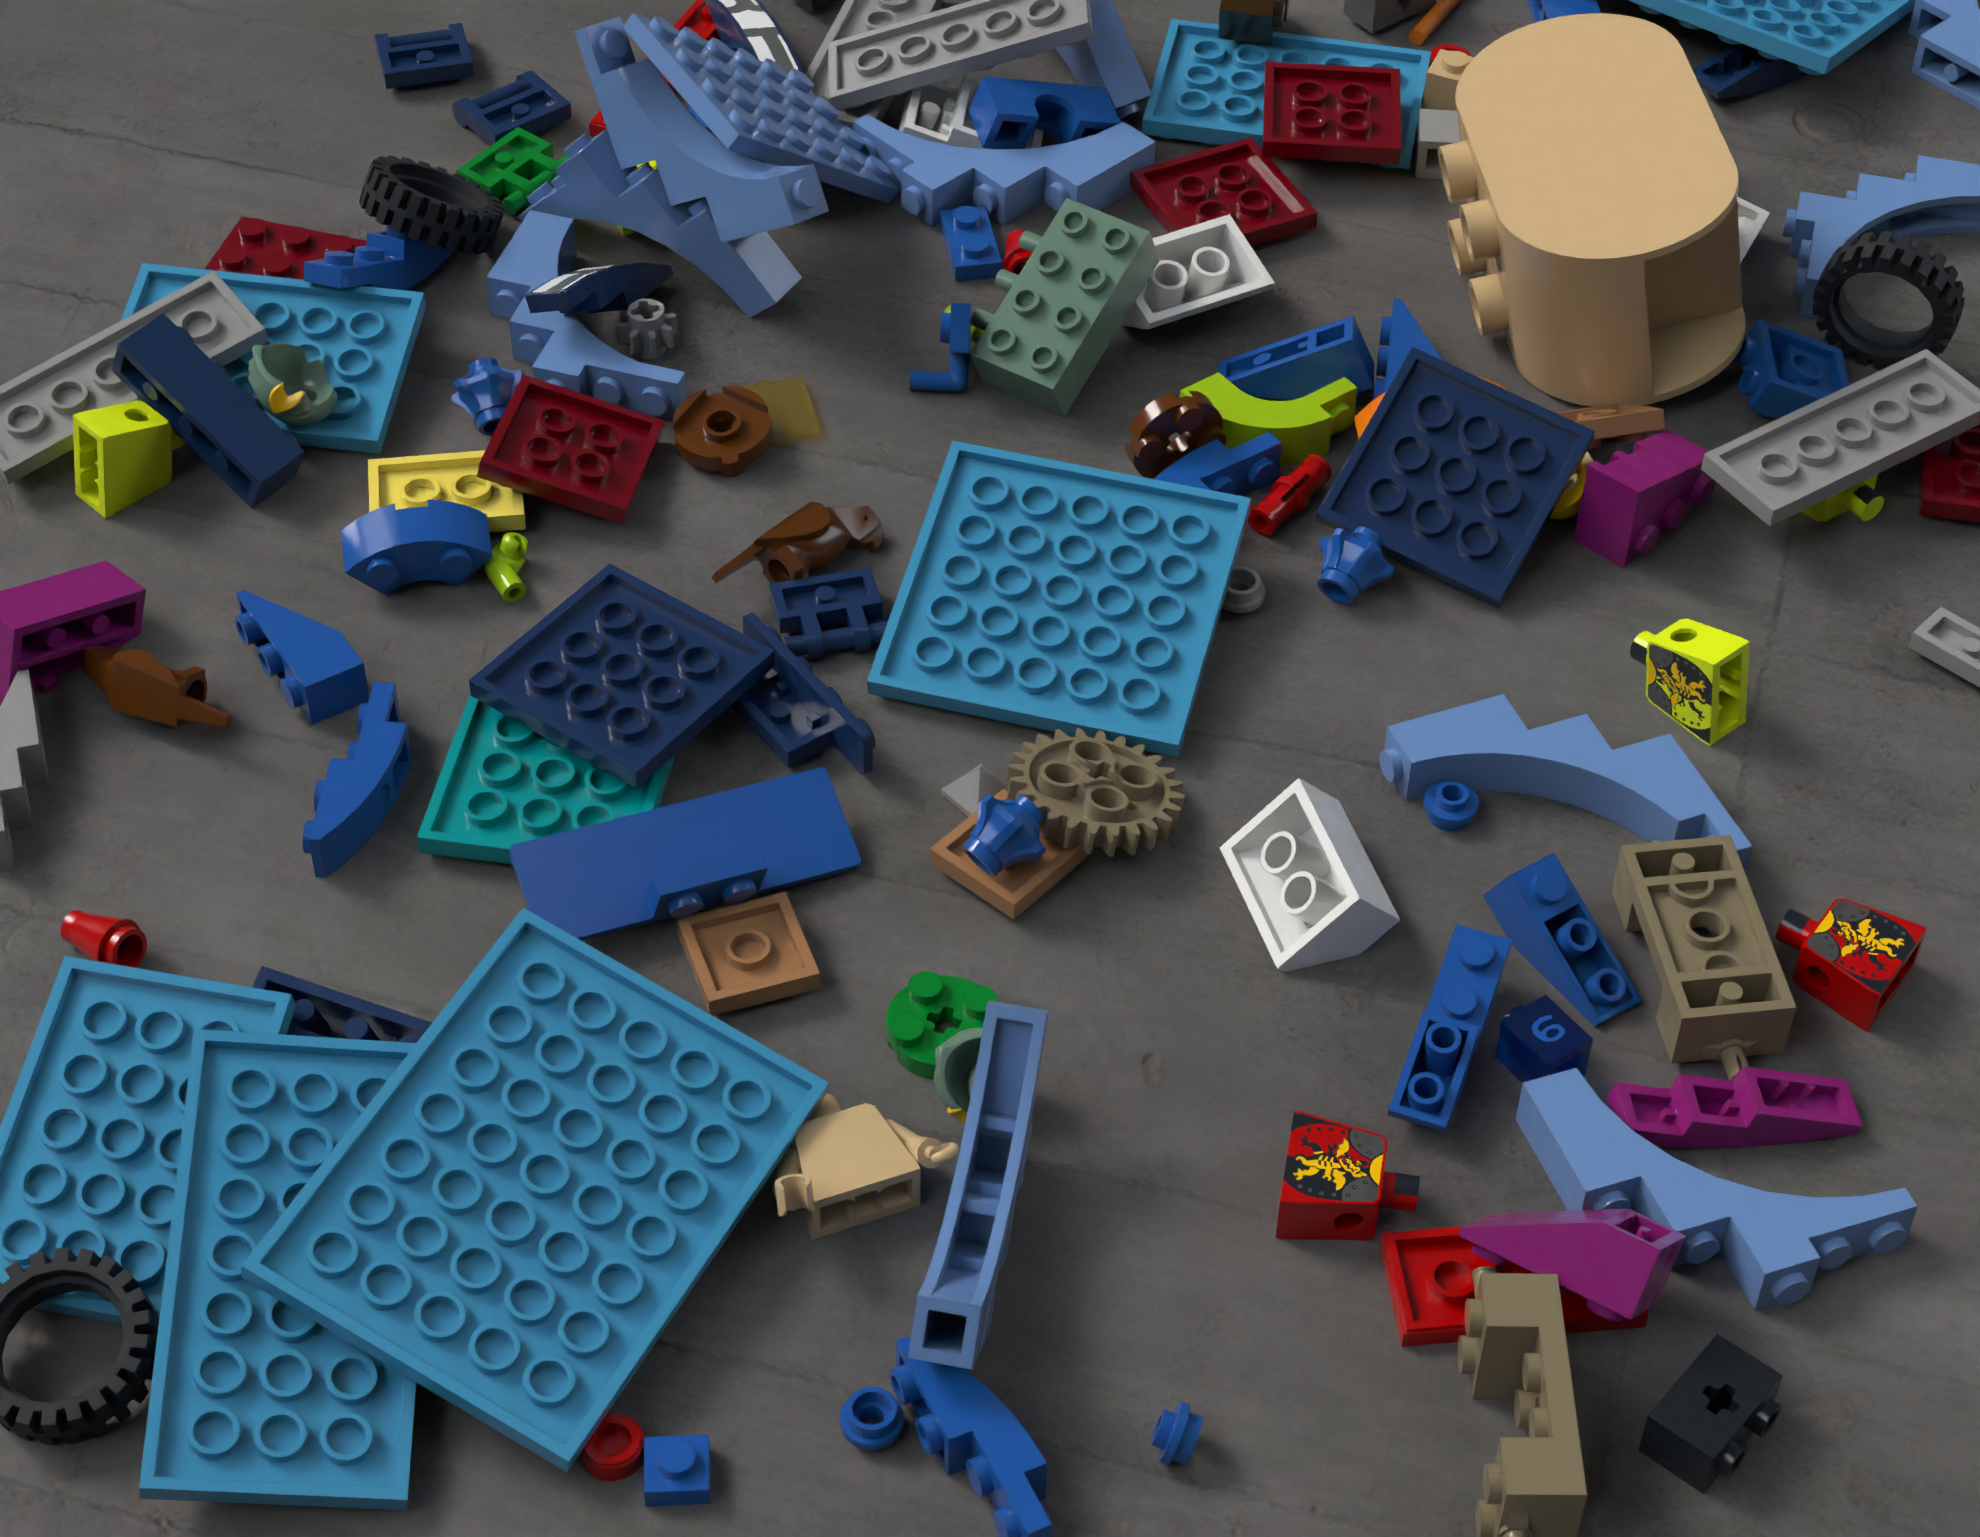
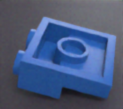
[1733,319,1849,419]

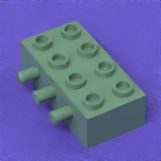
[970,198,1159,417]

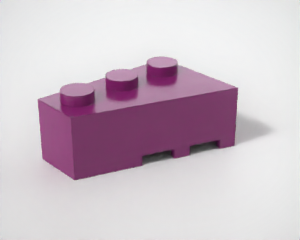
[1574,429,1716,568]
[0,560,146,706]

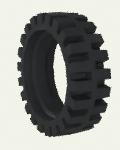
[359,156,505,255]
[1812,231,1965,370]
[0,1247,159,1445]

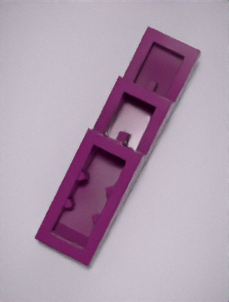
[1606,1066,1863,1148]

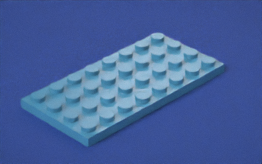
[139,1029,416,1510]

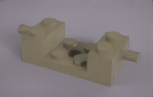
[1611,835,1797,1081]
[1458,1266,1587,1537]

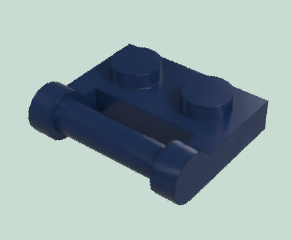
[374,23,474,89]
[452,70,572,145]

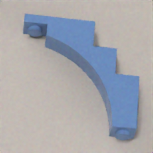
[1055,0,1152,121]
[1908,0,1980,110]
[574,16,829,243]
[1379,694,1753,874]

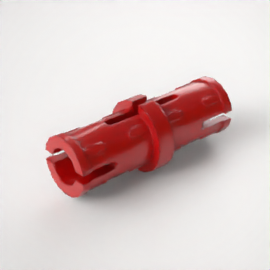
[1248,454,1332,536]

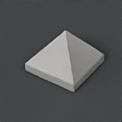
[941,764,1008,817]

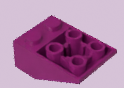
[1458,1209,1686,1322]

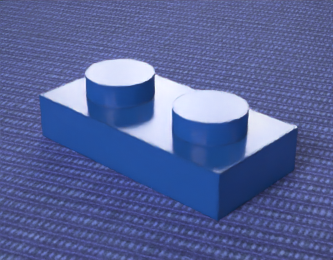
[940,206,1002,282]

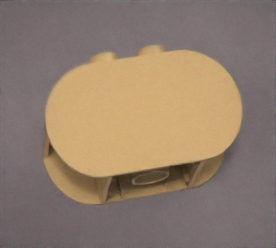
[1438,13,1746,407]

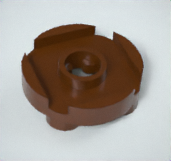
[673,386,773,477]
[1125,391,1227,479]

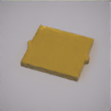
[738,376,821,447]

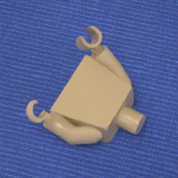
[772,1093,960,1240]

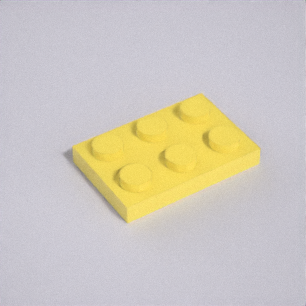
[368,450,526,532]

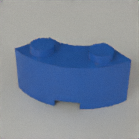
[341,500,493,595]

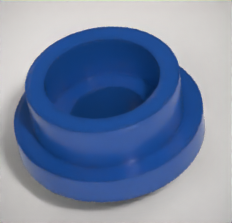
[1423,781,1479,831]
[840,1387,904,1450]
[1151,1401,1203,1466]

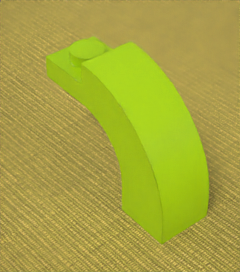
[1180,372,1358,466]

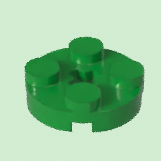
[886,971,998,1080]

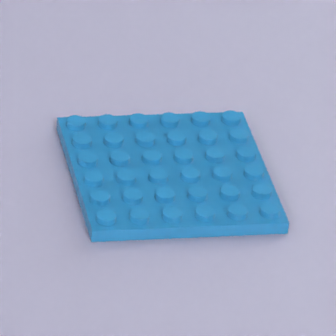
[867,440,1251,757]

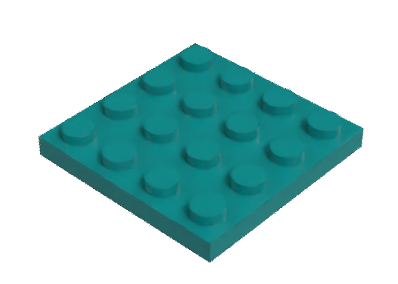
[417,694,675,864]

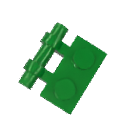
[456,127,568,215]

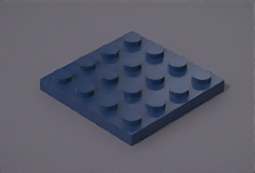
[1316,347,1595,608]
[469,564,775,789]

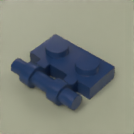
[769,568,888,660]

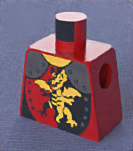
[1775,898,1927,1032]
[1275,1111,1420,1241]

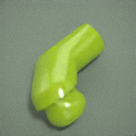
[484,532,529,603]

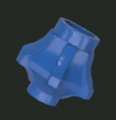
[451,358,525,435]
[1317,526,1395,605]
[962,794,1046,878]

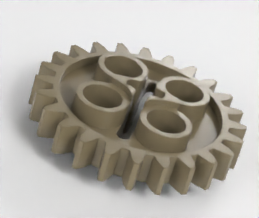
[1005,728,1185,857]

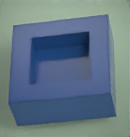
[644,1434,710,1507]

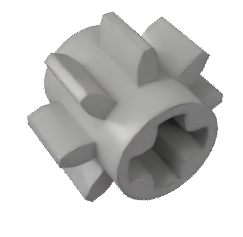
[617,299,677,359]

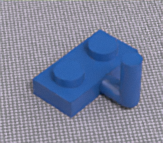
[910,302,972,392]

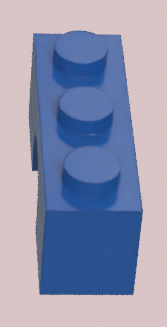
[968,76,1120,149]

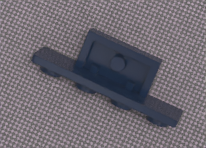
[730,612,875,775]

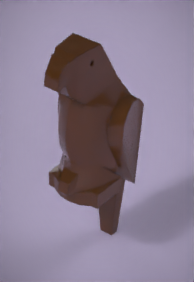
[712,501,884,583]
[83,645,231,728]

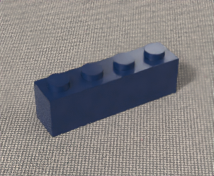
[111,313,305,509]
[252,966,432,1043]

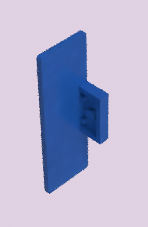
[509,767,861,941]

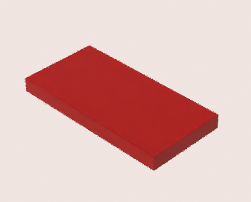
[1379,1226,1649,1347]

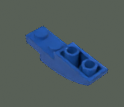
[304,225,453,291]
[1155,432,1282,496]
[302,682,412,878]
[1388,924,1512,1133]
[889,1336,1052,1537]

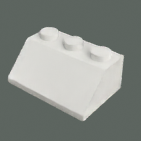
[1121,214,1275,329]
[1219,778,1400,972]

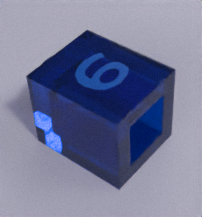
[1495,995,1593,1084]

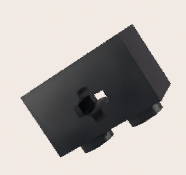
[1638,1334,1783,1494]

